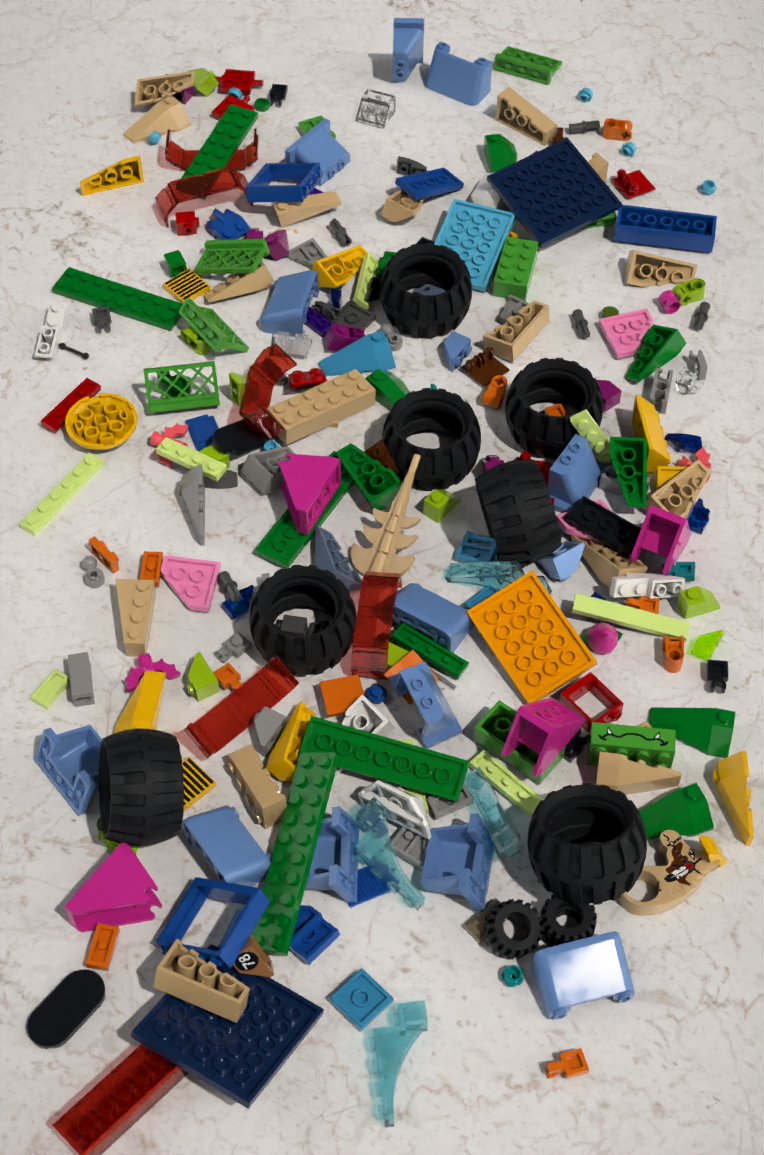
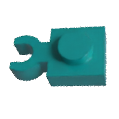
[662,562,696,581]

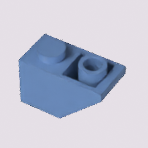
[444,331,472,372]

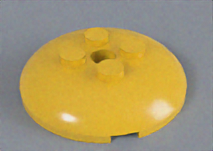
[65,393,138,450]

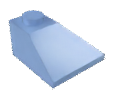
[536,541,585,581]

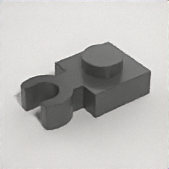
[92,306,112,333]

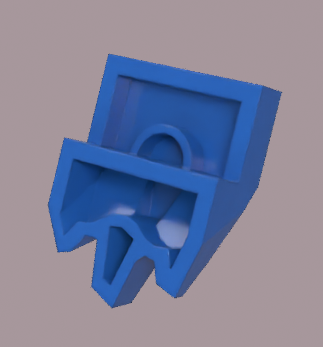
[207,208,251,240]
[289,905,340,965]

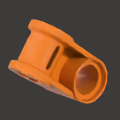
[602,118,633,141]
[482,375,508,410]
[662,635,684,673]

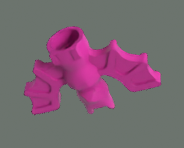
[125,653,181,692]

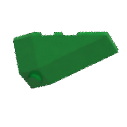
[484,134,517,172]
[625,324,687,382]
[366,369,410,411]
[609,436,647,508]
[335,443,402,511]
[649,707,735,758]
[639,783,714,840]

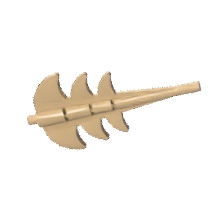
[351,454,421,587]

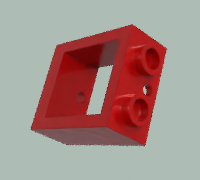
[559,672,624,734]

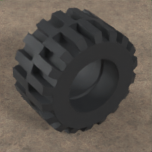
[540,894,597,947]
[483,899,544,960]

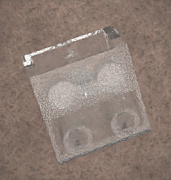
[356,89,396,129]
[269,331,312,359]

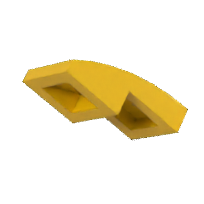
[699,835,728,867]

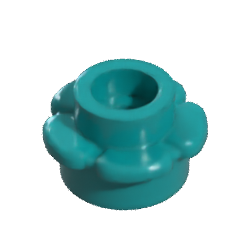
[502,965,524,987]

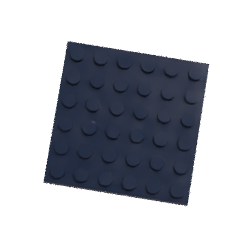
[487,137,622,248]
[131,944,324,1109]

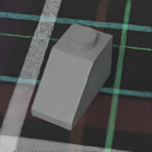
[253,706,287,757]

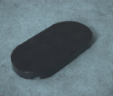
[212,416,276,456]
[27,969,105,1049]

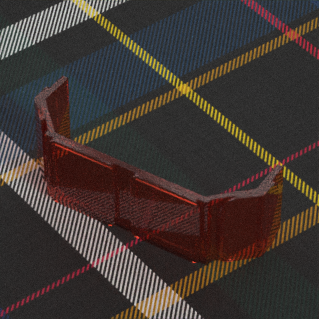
[165,129,259,171]
[155,168,253,227]
[239,343,297,439]
[351,571,402,680]
[184,655,299,759]

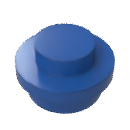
[367,685,387,704]

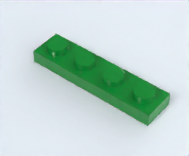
[391,623,469,680]

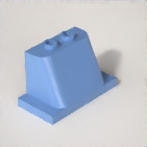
[393,18,424,82]
[285,118,350,186]
[547,434,606,513]
[389,662,463,749]
[34,725,103,816]
[305,806,359,902]
[420,813,496,911]

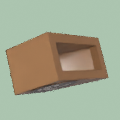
[232,934,274,977]

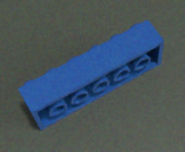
[614,205,717,253]

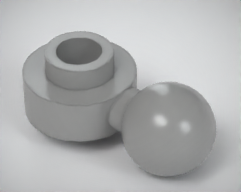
[380,324,403,351]
[82,556,105,588]

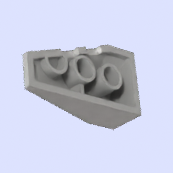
[178,464,205,546]

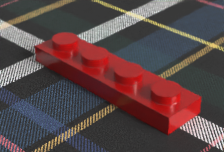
[41,378,101,433]

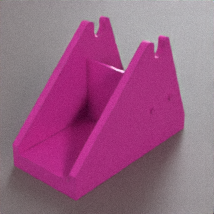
[279,453,341,536]
[630,505,692,576]
[501,697,585,777]
[64,842,163,933]

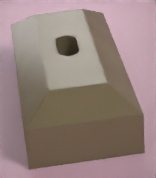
[464,898,509,944]

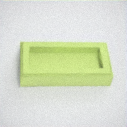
[30,669,70,709]

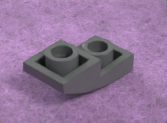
[397,156,427,175]
[204,470,238,489]

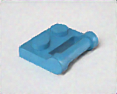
[455,531,498,568]

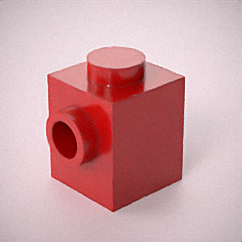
[175,211,200,236]

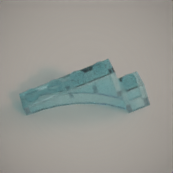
[444,561,552,595]
[464,767,525,860]
[354,797,425,910]
[369,1000,428,1128]

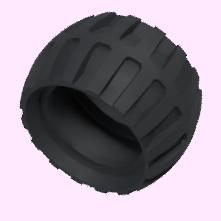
[380,243,472,339]
[505,357,603,459]
[382,388,481,491]
[475,460,562,565]
[249,565,357,677]
[98,728,184,846]
[527,783,647,905]

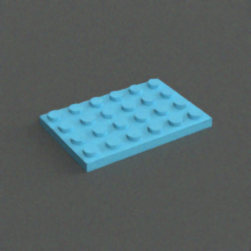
[434,199,516,292]

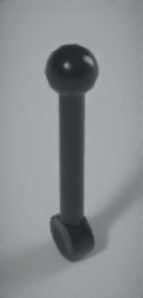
[59,343,89,359]

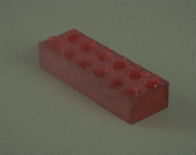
[52,1044,189,1155]

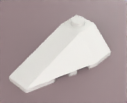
[334,694,395,777]

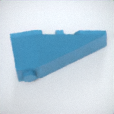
[318,331,396,376]

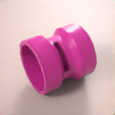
[658,290,681,314]

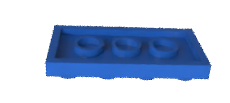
[395,167,464,200]

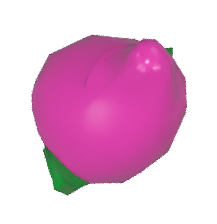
[581,622,623,655]

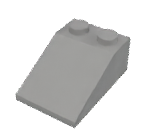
[241,446,295,494]

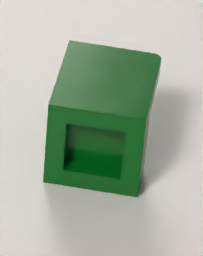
[164,250,187,279]

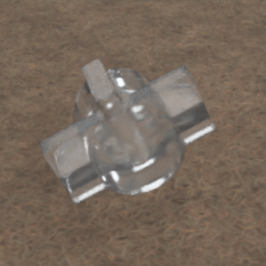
[675,366,704,395]

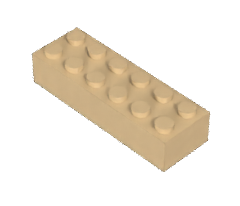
[267,369,376,445]

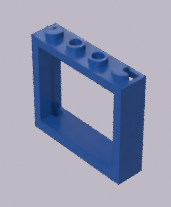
[245,162,323,202]
[155,877,270,969]

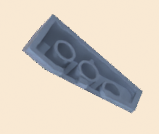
[315,525,363,591]

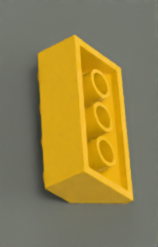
[631,395,671,473]

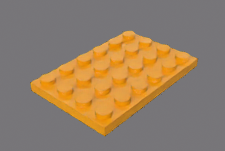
[466,570,598,704]

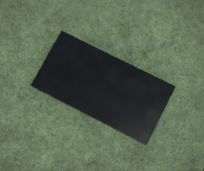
[564,496,641,558]

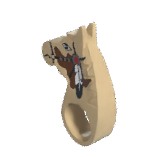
[618,830,720,916]

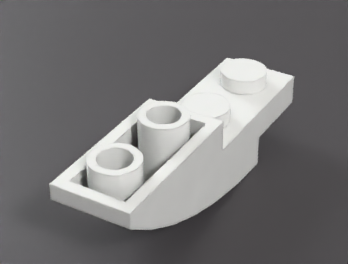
[35,301,69,359]
[609,573,685,599]

